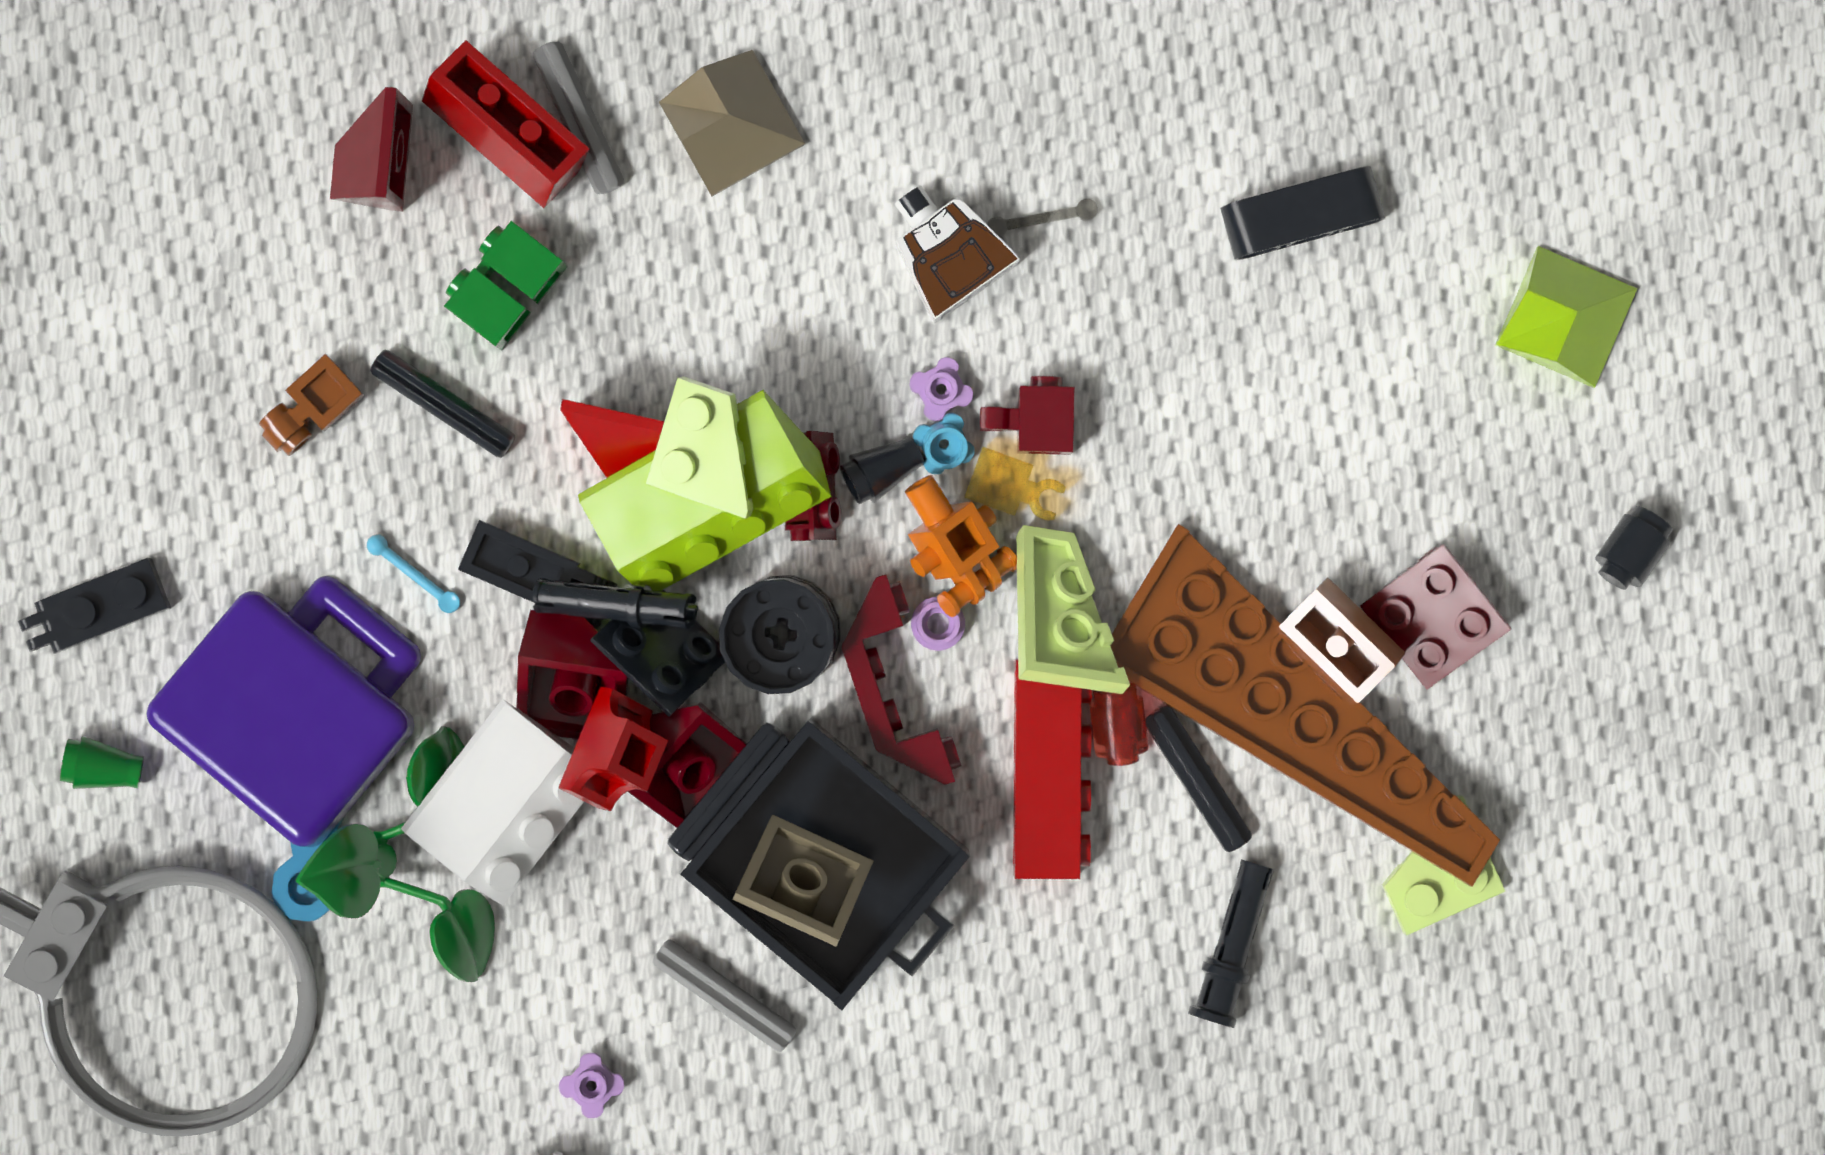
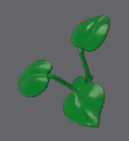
[295,726,495,982]

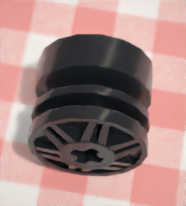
[719,575,841,694]

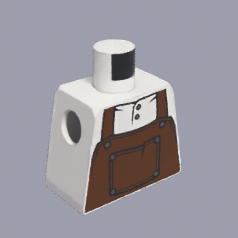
[895,185,1020,324]

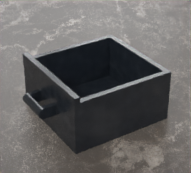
[680,718,970,1011]

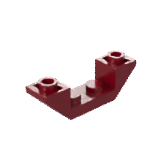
[841,574,962,785]

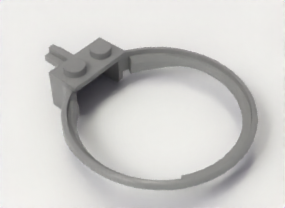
[0,866,317,1137]

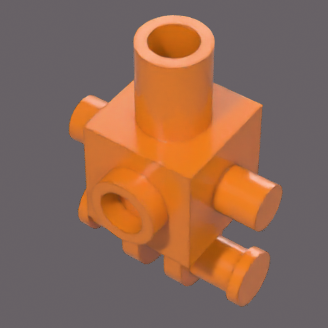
[905,475,1017,617]

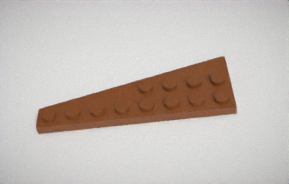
[1110,524,1500,887]

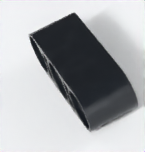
[1220,166,1385,261]

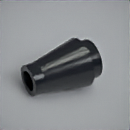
[840,436,924,504]

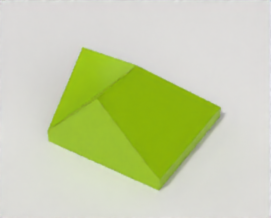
[1495,246,1638,388]

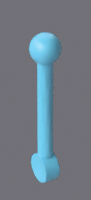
[367,534,460,613]

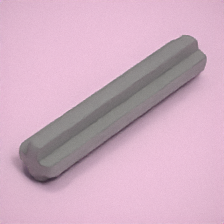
[533,41,624,194]
[653,940,796,1052]

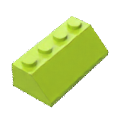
[578,390,831,591]

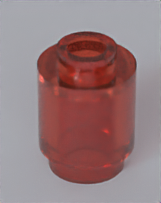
[1089,683,1149,766]

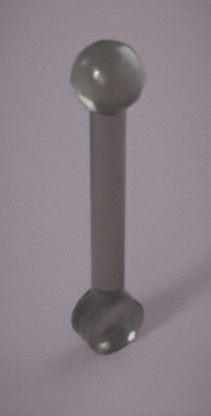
[987,199,1098,237]

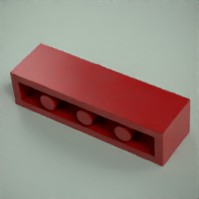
[1013,659,1092,879]

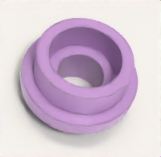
[911,597,965,651]

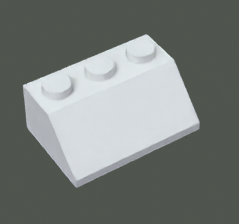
[401,699,584,906]

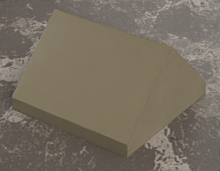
[733,815,873,946]

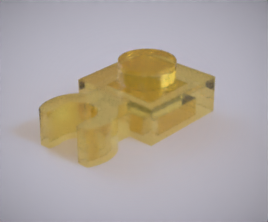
[964,447,1066,521]

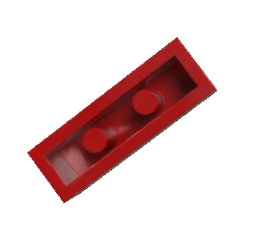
[422,40,590,208]

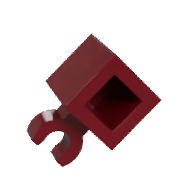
[980,376,1075,455]

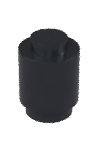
[1595,506,1673,590]

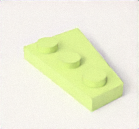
[1016,525,1130,694]

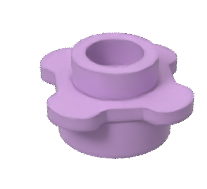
[910,357,973,421]
[559,1053,624,1118]

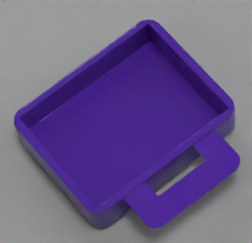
[146,576,421,847]

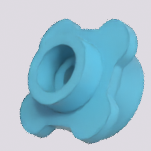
[913,413,975,474]

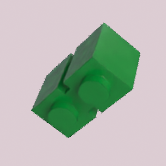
[444,221,568,351]

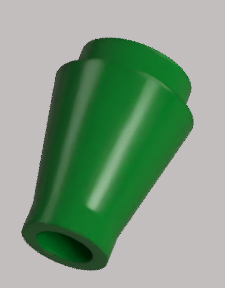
[60,736,144,789]

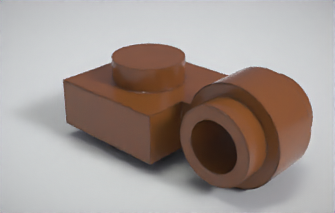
[259,354,364,456]

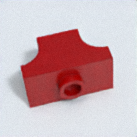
[558,687,668,811]

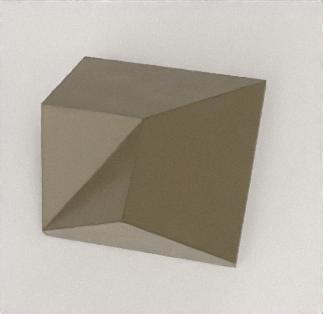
[659,50,805,197]

